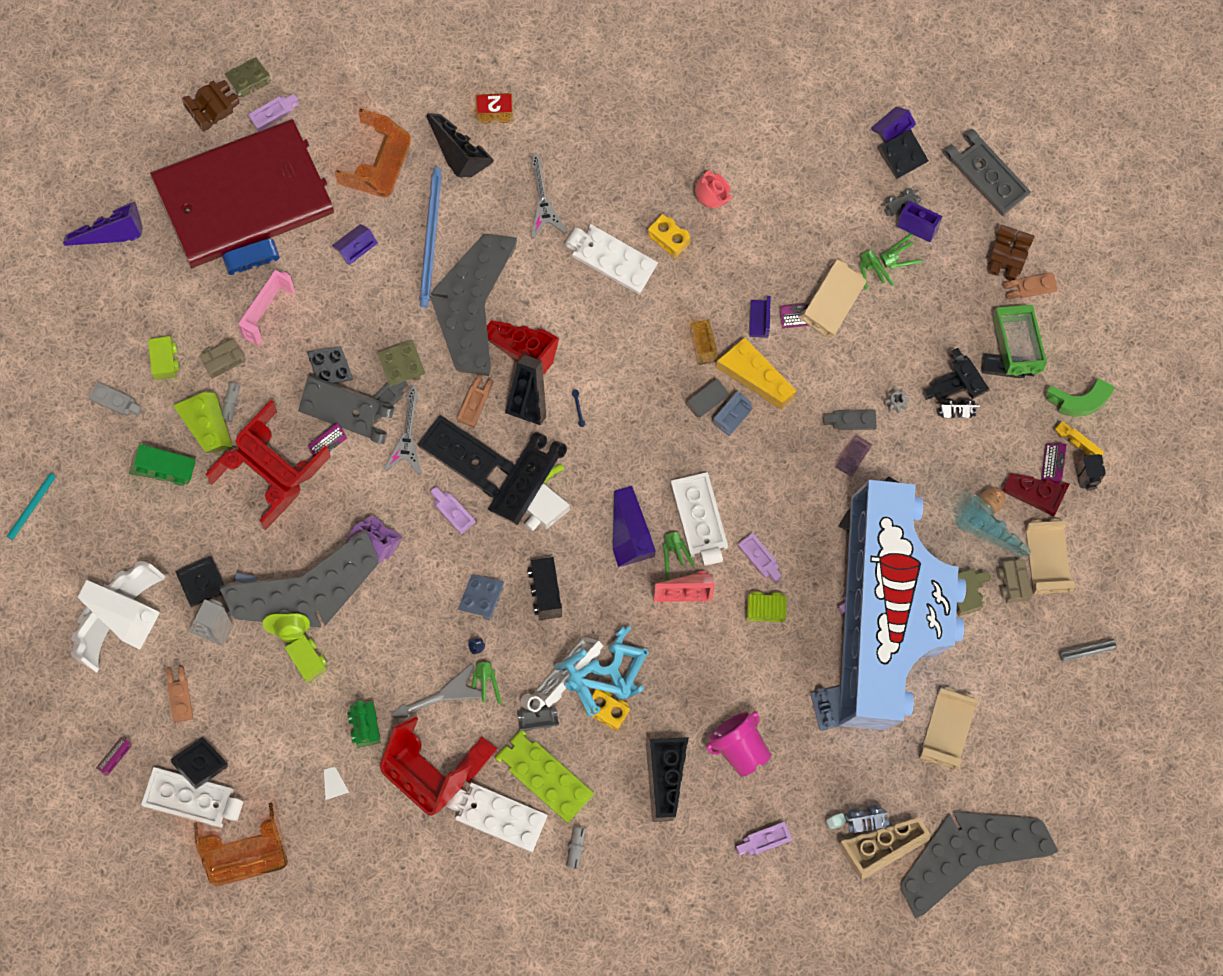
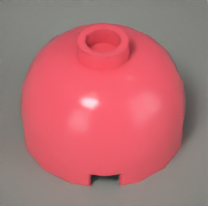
[695,170,732,209]

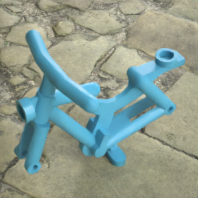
[554,626,649,717]

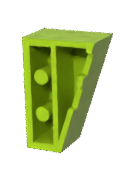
[173,392,233,453]

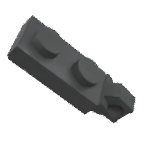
[373,381,408,424]
[823,410,877,430]

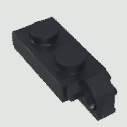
[950,348,989,400]
[982,354,1035,379]
[923,373,965,400]

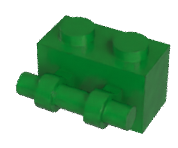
[347,701,381,748]

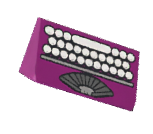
[780,303,810,329]
[308,423,347,457]
[1041,443,1067,483]
[96,737,132,776]

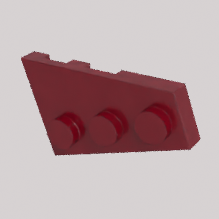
[1002,473,1070,517]

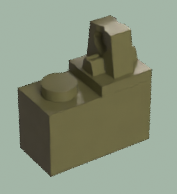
[956,569,991,617]

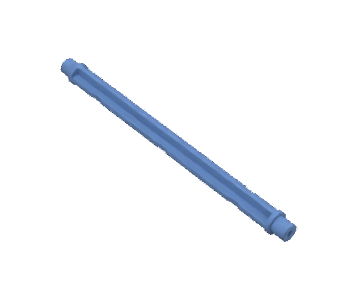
[419,167,442,308]

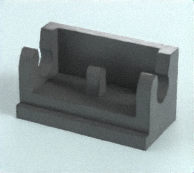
[685,378,730,418]

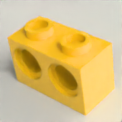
[647,214,691,259]
[584,689,630,732]

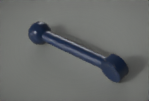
[572,390,585,427]

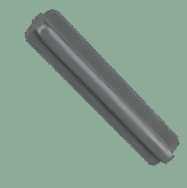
[1059,639,1117,662]

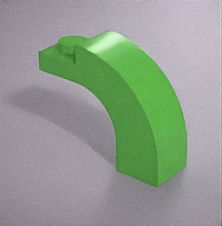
[1045,378,1115,417]

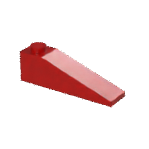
[487,320,559,375]

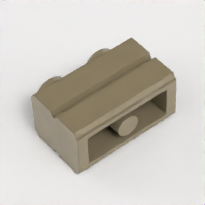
[199,338,245,379]
[998,559,1032,603]

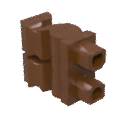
[182,80,240,132]
[988,224,1035,281]

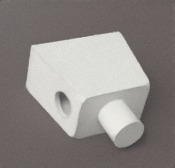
[524,484,570,531]

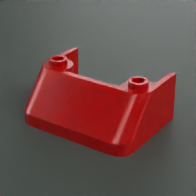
[236,400,331,488]
[205,447,301,531]
[380,716,471,816]

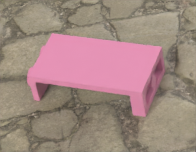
[238,270,295,346]

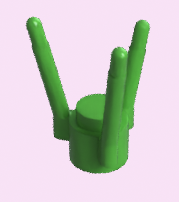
[880,233,923,270]
[859,251,894,290]
[662,532,695,581]
[469,662,502,704]

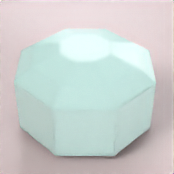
[826,813,846,830]

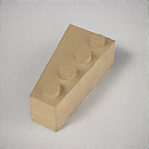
[840,817,930,881]

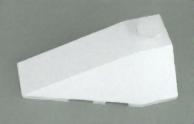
[77,580,160,650]

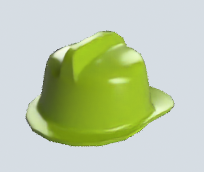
[262,613,310,643]

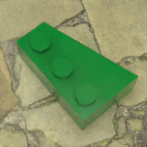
[129,444,196,486]

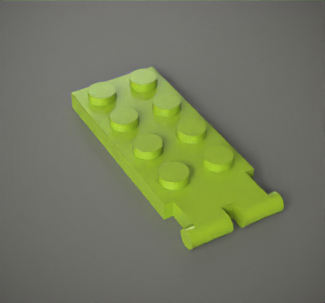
[494,730,594,824]

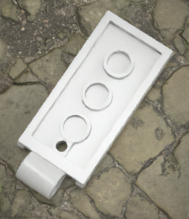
[565,224,658,295]
[670,472,728,566]
[521,637,603,712]
[141,767,243,828]
[446,783,548,853]

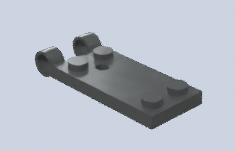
[943,128,1031,216]
[298,375,395,444]

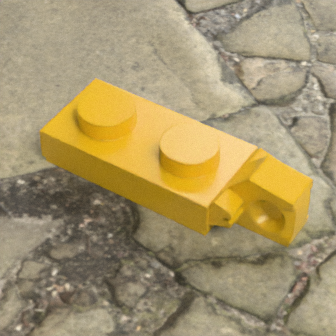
[1055,421,1104,456]

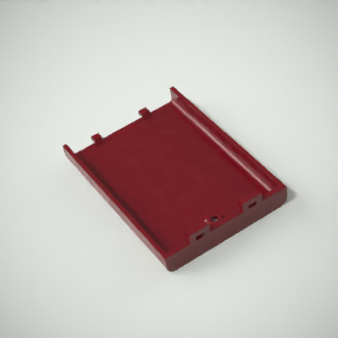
[150,119,334,269]

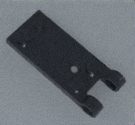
[417,415,515,498]
[488,432,567,525]

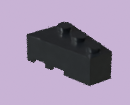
[527,557,562,620]

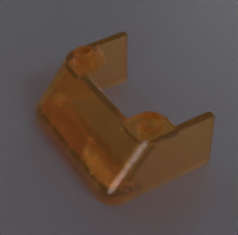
[335,108,412,198]
[194,802,288,886]

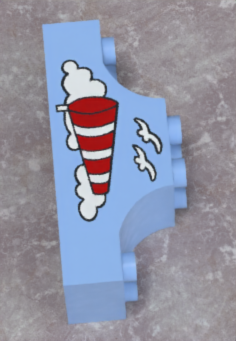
[839,480,966,730]

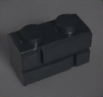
[1076,454,1106,491]

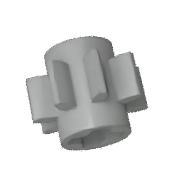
[885,389,909,414]

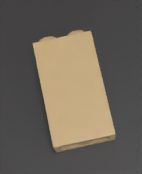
[798,259,867,338]
[1026,519,1075,595]
[919,687,979,770]

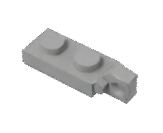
[89,382,142,416]

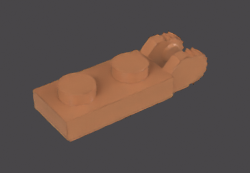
[1003,272,1058,300]
[457,375,494,428]
[166,666,193,723]

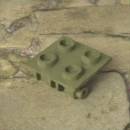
[224,57,271,97]
[377,340,426,386]

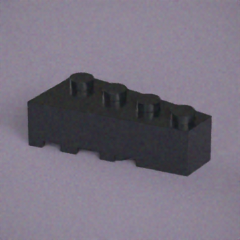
[646,737,689,822]

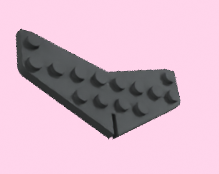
[430,234,517,376]
[220,530,378,628]
[901,812,1059,919]

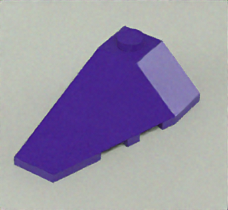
[63,201,143,246]
[613,486,656,568]

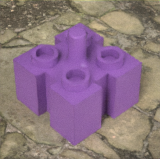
[345,515,403,564]

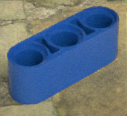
[222,239,280,275]

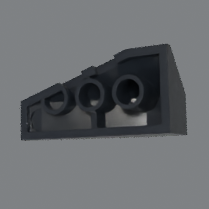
[426,113,494,178]

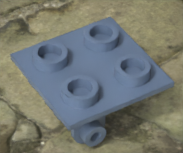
[458,574,504,620]
[810,686,841,731]
[844,805,889,833]

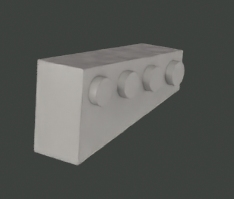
[188,599,233,646]

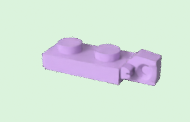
[248,94,299,132]
[430,487,476,535]
[737,533,782,583]
[735,822,792,856]

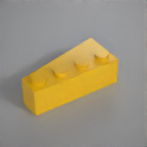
[716,338,796,409]

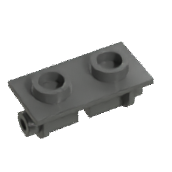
[881,188,921,217]
[517,707,559,731]

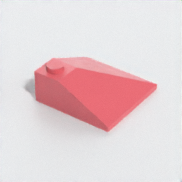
[653,571,715,602]

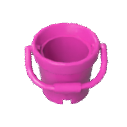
[706,711,772,777]

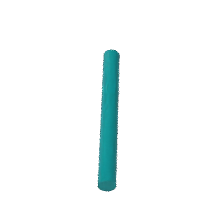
[6,473,56,541]

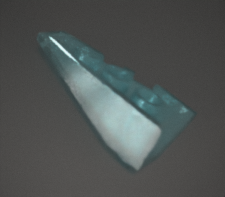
[955,495,1031,558]

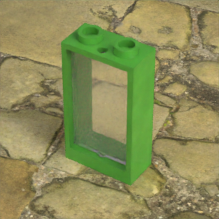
[993,305,1047,376]

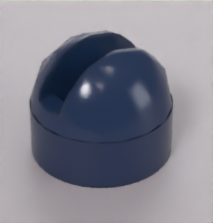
[468,638,485,655]

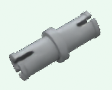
[222,383,241,422]
[566,827,586,869]

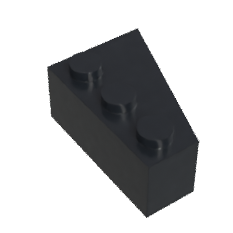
[505,355,547,425]

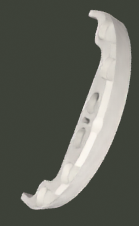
[71,561,166,673]

